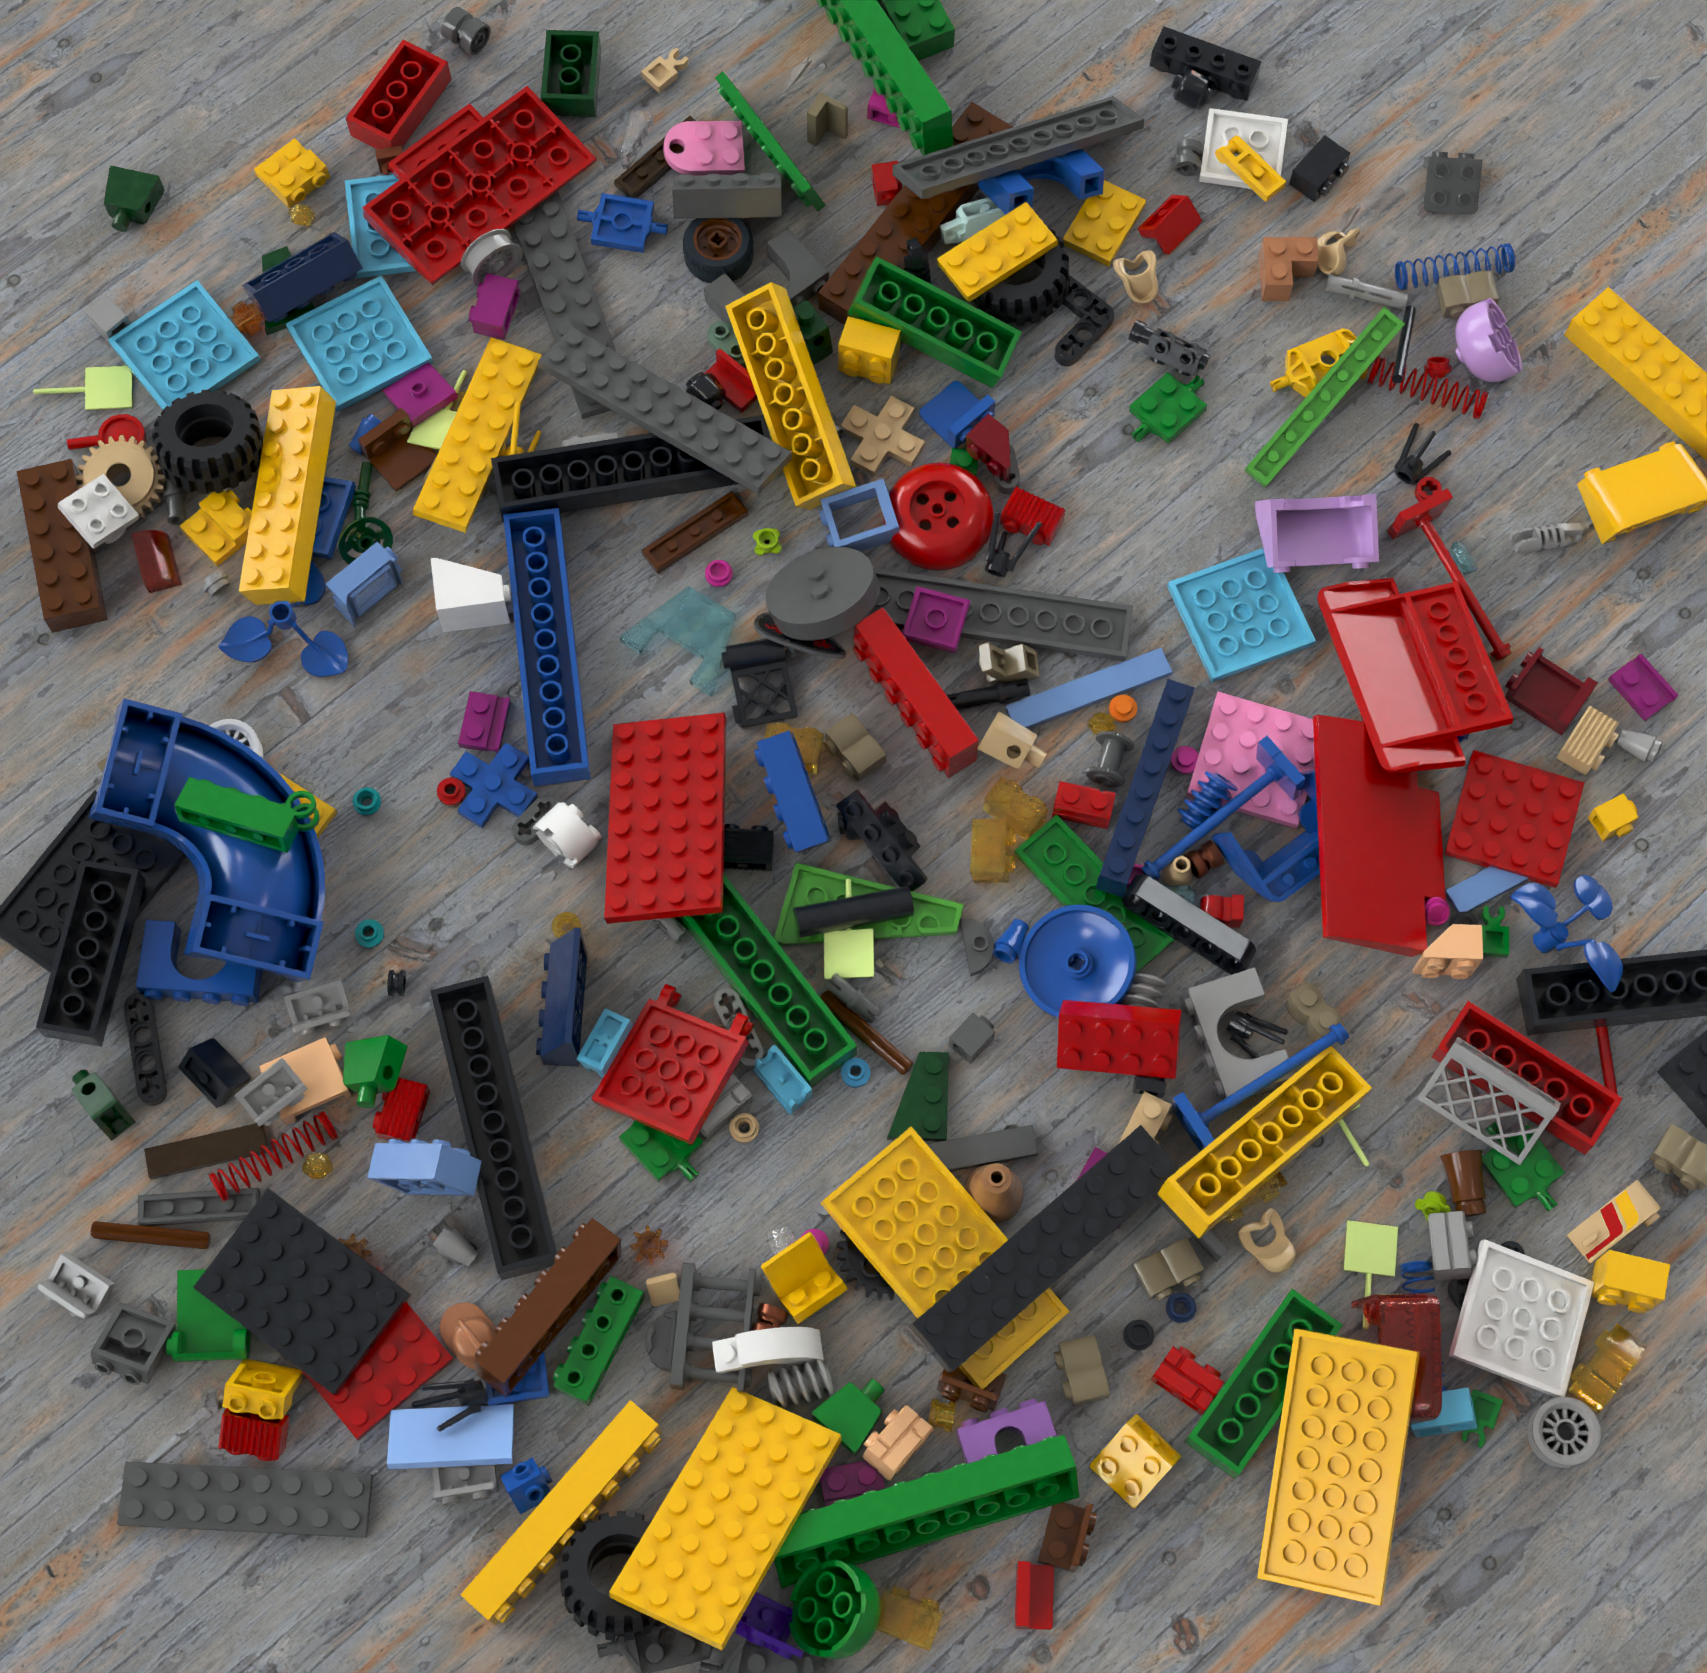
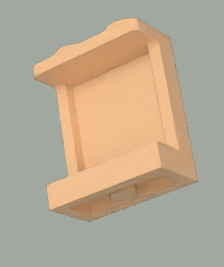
[259,1037,352,1125]

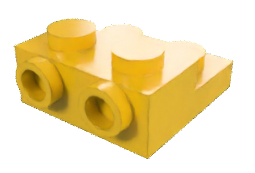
[254,138,330,209]
[180,489,252,567]
[222,1359,303,1420]

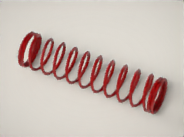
[1367,356,1489,420]
[209,1111,338,1202]

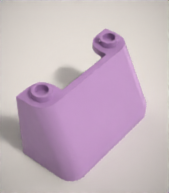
[1255,494,1379,573]

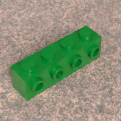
[552,1276,645,1406]

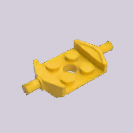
[1270,328,1368,398]

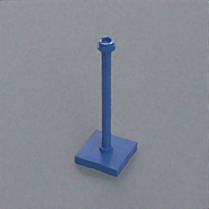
[1140,735,1305,880]
[1172,1023,1349,1152]

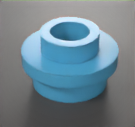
[841,1058,870,1088]

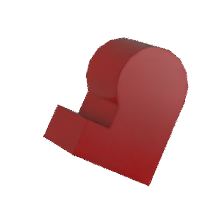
[1200,894,1244,928]

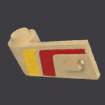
[1566,1180,1661,1263]

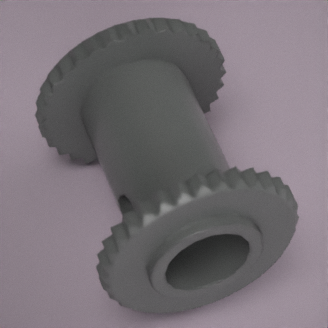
[1086,731,1135,787]

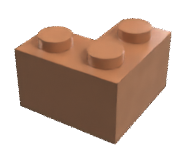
[1259,237,1319,301]

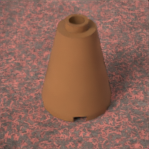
[964,1163,1023,1224]

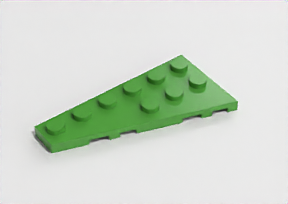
[774,862,964,945]

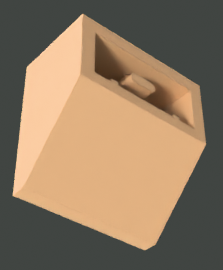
[1413,924,1483,979]

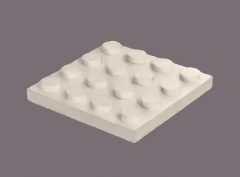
[1449,1240,1595,1398]

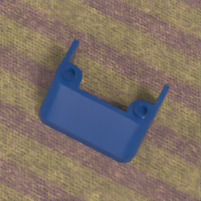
[1211,770,1320,902]

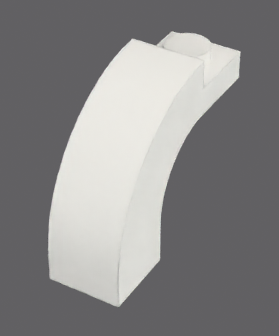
[712,1327,824,1373]

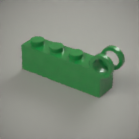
[174,777,320,853]

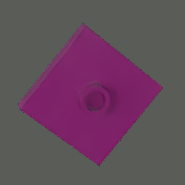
[383,363,458,428]
[902,586,971,654]

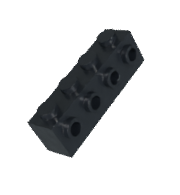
[1150,26,1262,101]

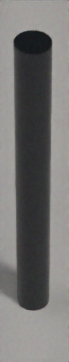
[1392,305,1416,383]

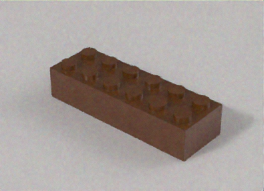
[17,459,108,633]
[475,1218,621,1398]

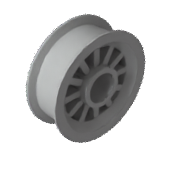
[461,229,523,286]
[1527,1397,1601,1469]

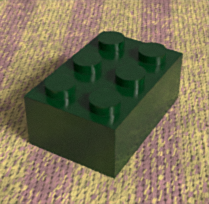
[541,30,601,117]

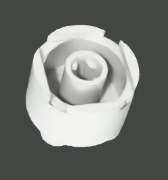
[533,802,602,868]

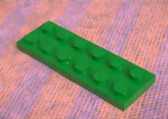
[715,71,826,211]
[1014,815,1175,973]

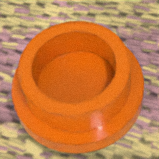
[1109,695,1137,722]

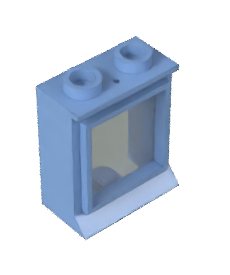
[325,542,404,628]

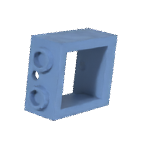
[819,478,900,552]

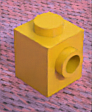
[1588,793,1639,841]

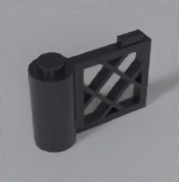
[721,638,798,728]

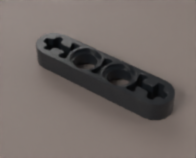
[124,993,167,1106]

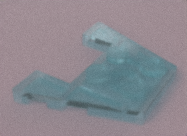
[619,586,735,696]

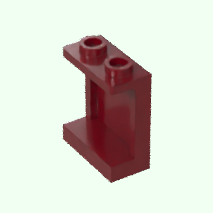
[1505,646,1598,736]

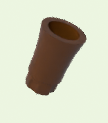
[1440,1150,1486,1217]

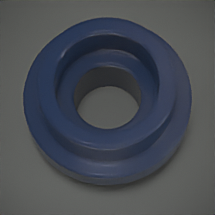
[1166,1292,1196,1323]

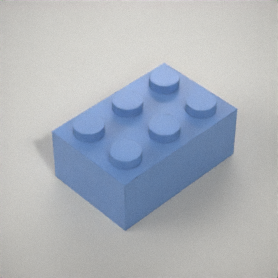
[367,1139,482,1196]

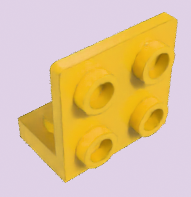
[761,1232,848,1324]
[1090,1414,1182,1508]

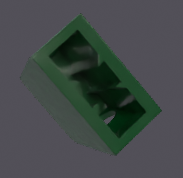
[104,166,165,232]
[793,300,833,365]
[71,1069,136,1141]

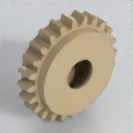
[76,435,166,518]

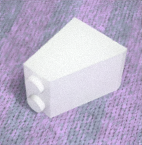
[431,558,514,632]

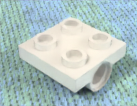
[58,474,139,549]

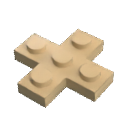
[841,396,925,476]

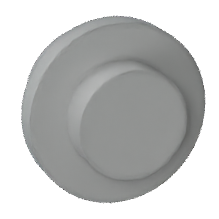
[203,571,230,597]

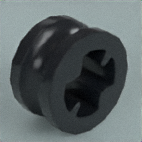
[387,970,406,996]

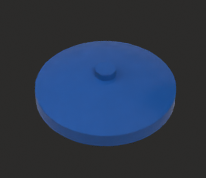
[1019,905,1137,1019]

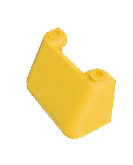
[1577,441,1707,545]

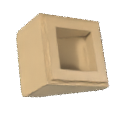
[646,1272,680,1307]

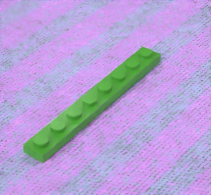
[1244,307,1405,488]

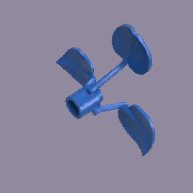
[218,559,349,677]
[1510,875,1623,993]

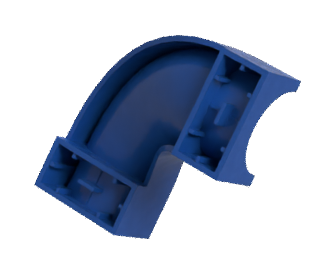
[89,698,325,982]

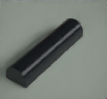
[793,886,914,938]

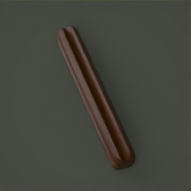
[820,990,913,1075]
[91,1221,211,1249]

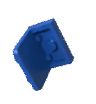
[919,381,996,448]

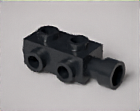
[1128,320,1210,376]

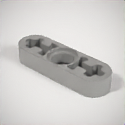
[714,988,764,1069]

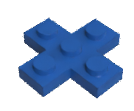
[450,742,538,829]

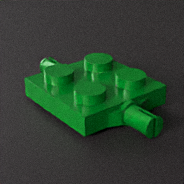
[1129,372,1207,444]
[619,1120,703,1183]
[1482,1122,1565,1212]

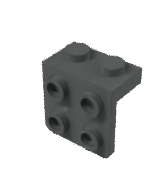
[1423,151,1483,214]

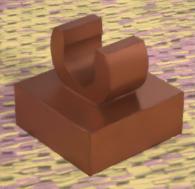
[375,146,403,175]

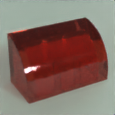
[131,530,182,594]

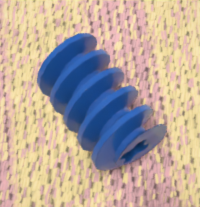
[1177,771,1238,830]

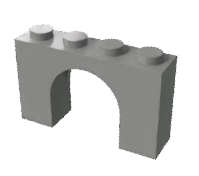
[1184,967,1294,1099]

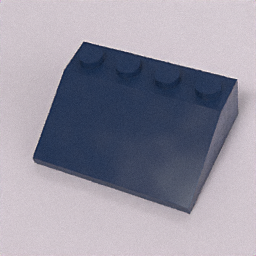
[536,928,588,1067]

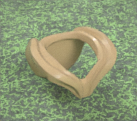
[1317,228,1360,276]
[1113,250,1158,304]
[1238,1208,1296,1272]

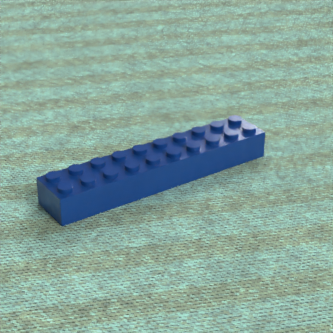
[503,508,591,786]

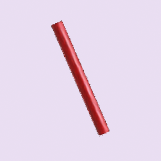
[1596,1027,1618,1095]

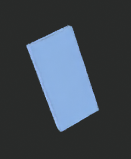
[387,1404,515,1469]

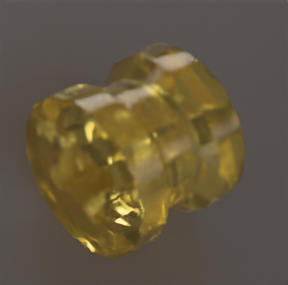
[928,1398,956,1433]

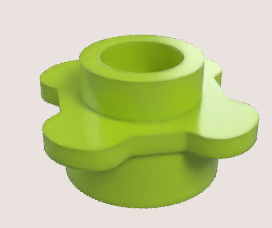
[753,528,782,556]
[1415,1191,1451,1221]

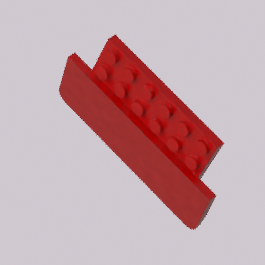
[1317,578,1514,773]

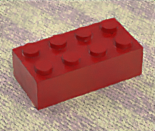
[346,39,452,150]
[1057,1000,1182,1079]

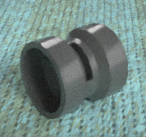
[1174,139,1204,176]

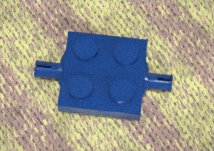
[577,193,668,253]

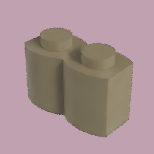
[1436,271,1499,319]
[824,713,886,781]
[1285,982,1345,1042]
[1649,1124,1707,1191]
[1132,1237,1204,1301]
[1054,1335,1110,1406]

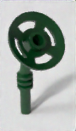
[338,462,393,564]

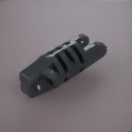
[904,238,932,285]

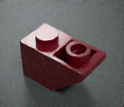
[966,413,1011,481]

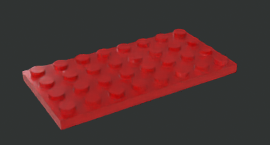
[604,712,727,924]

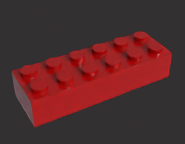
[853,607,979,778]
[1431,1001,1623,1155]

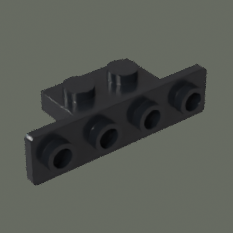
[836,790,928,891]

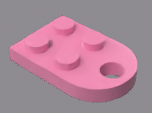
[663,121,745,175]

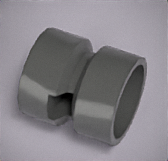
[441,7,491,55]

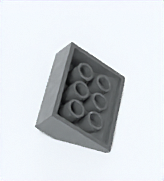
[672,173,782,219]

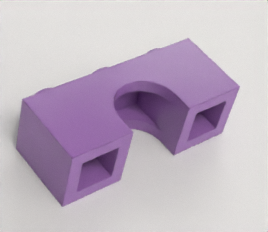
[956,1399,1057,1464]

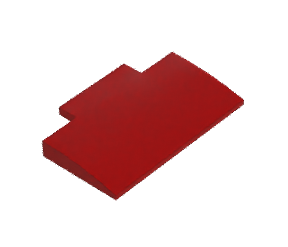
[362,86,597,285]
[1313,714,1446,957]

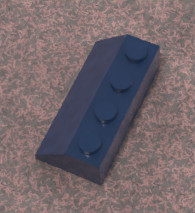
[242,232,363,322]

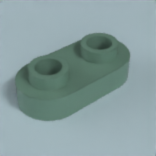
[707,321,746,368]

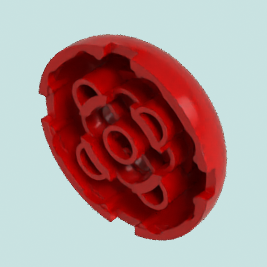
[883,462,994,571]

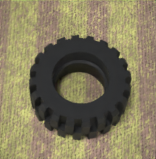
[972,226,1070,326]
[152,389,263,494]
[560,1511,662,1641]

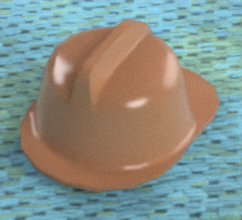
[440,1302,496,1370]

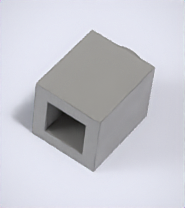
[85,295,131,341]

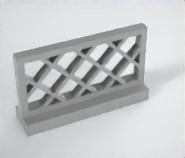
[1417,1037,1561,1165]

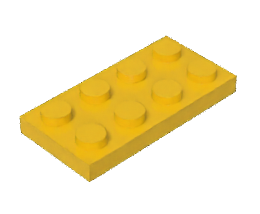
[937,202,1058,303]

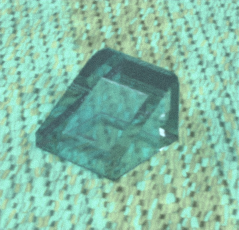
[1449,541,1478,576]

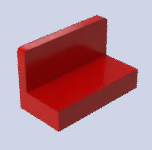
[1137,195,1202,254]
[704,348,757,413]
[1015,1561,1054,1630]

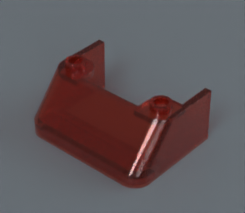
[1351,1293,1442,1425]

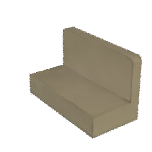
[807,92,848,146]

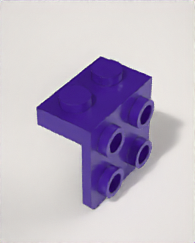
[735,1592,804,1660]

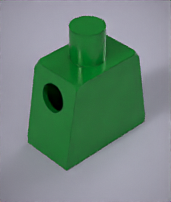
[343,1035,408,1108]
[812,1378,885,1456]

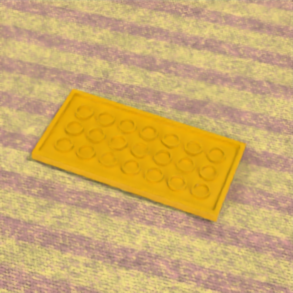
[820,1127,1070,1389]
[1257,1329,1420,1606]
[609,1387,842,1651]

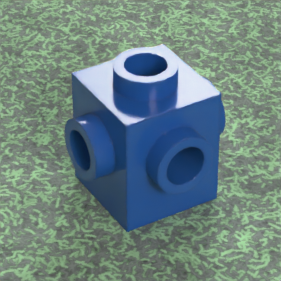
[500,1457,553,1515]

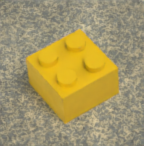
[838,316,901,384]
[1591,1250,1670,1313]

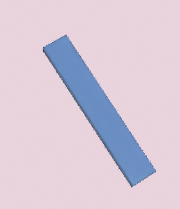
[1005,648,1172,729]

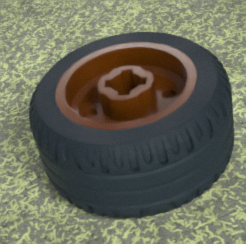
[683,218,754,283]

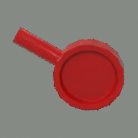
[67,414,147,450]

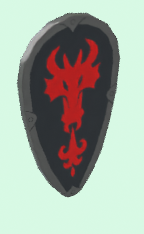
[753,612,847,659]

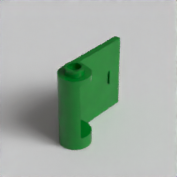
[166,1269,251,1362]

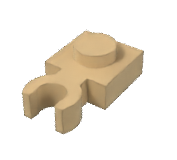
[641,48,689,93]

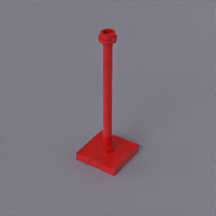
[1387,488,1512,661]

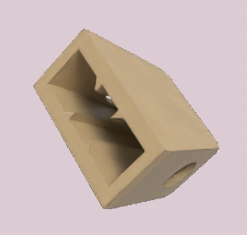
[977,712,1047,769]

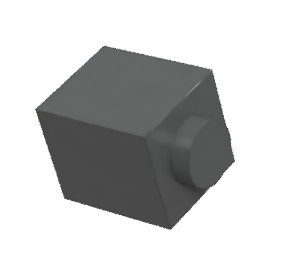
[948,1013,995,1064]

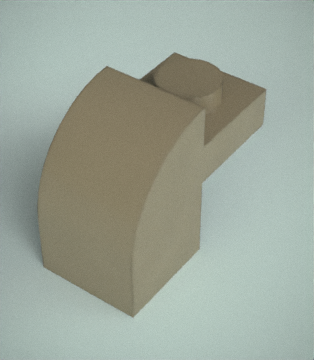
[979,642,1040,685]

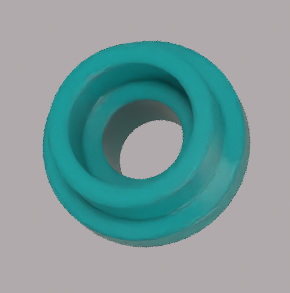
[352,787,382,816]
[355,919,384,948]

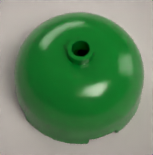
[789,1559,881,1659]

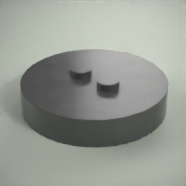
[766,547,880,640]

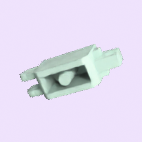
[940,197,1005,244]

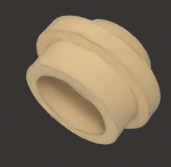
[729,1113,759,1143]

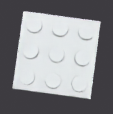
[1199,108,1288,189]

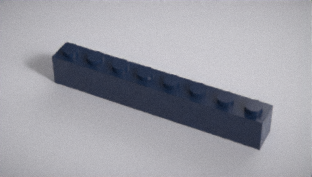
[1096,679,1195,897]

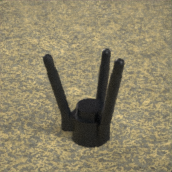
[1394,423,1451,484]
[985,511,1042,578]
[1226,1010,1288,1059]
[412,1378,487,1431]

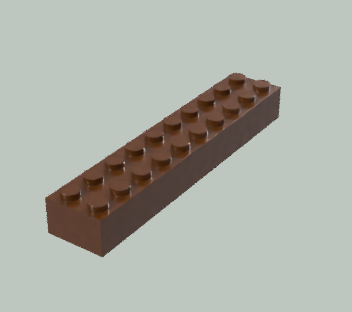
[818,102,1013,325]

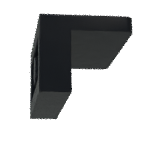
[178,1038,251,1108]

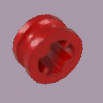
[1415,477,1442,502]

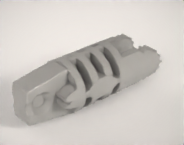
[1508,523,1583,554]

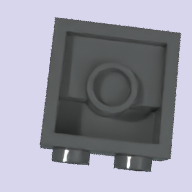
[91,1302,176,1385]

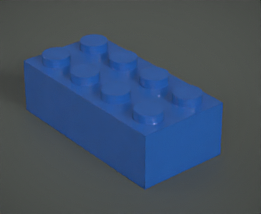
[754,730,832,853]

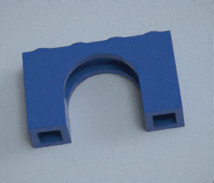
[978,149,1105,215]
[136,920,263,1006]

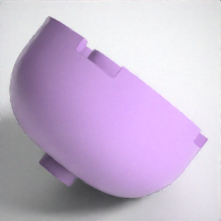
[1455,298,1522,382]

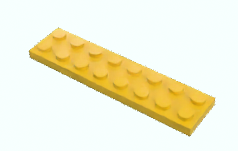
[413,337,542,533]

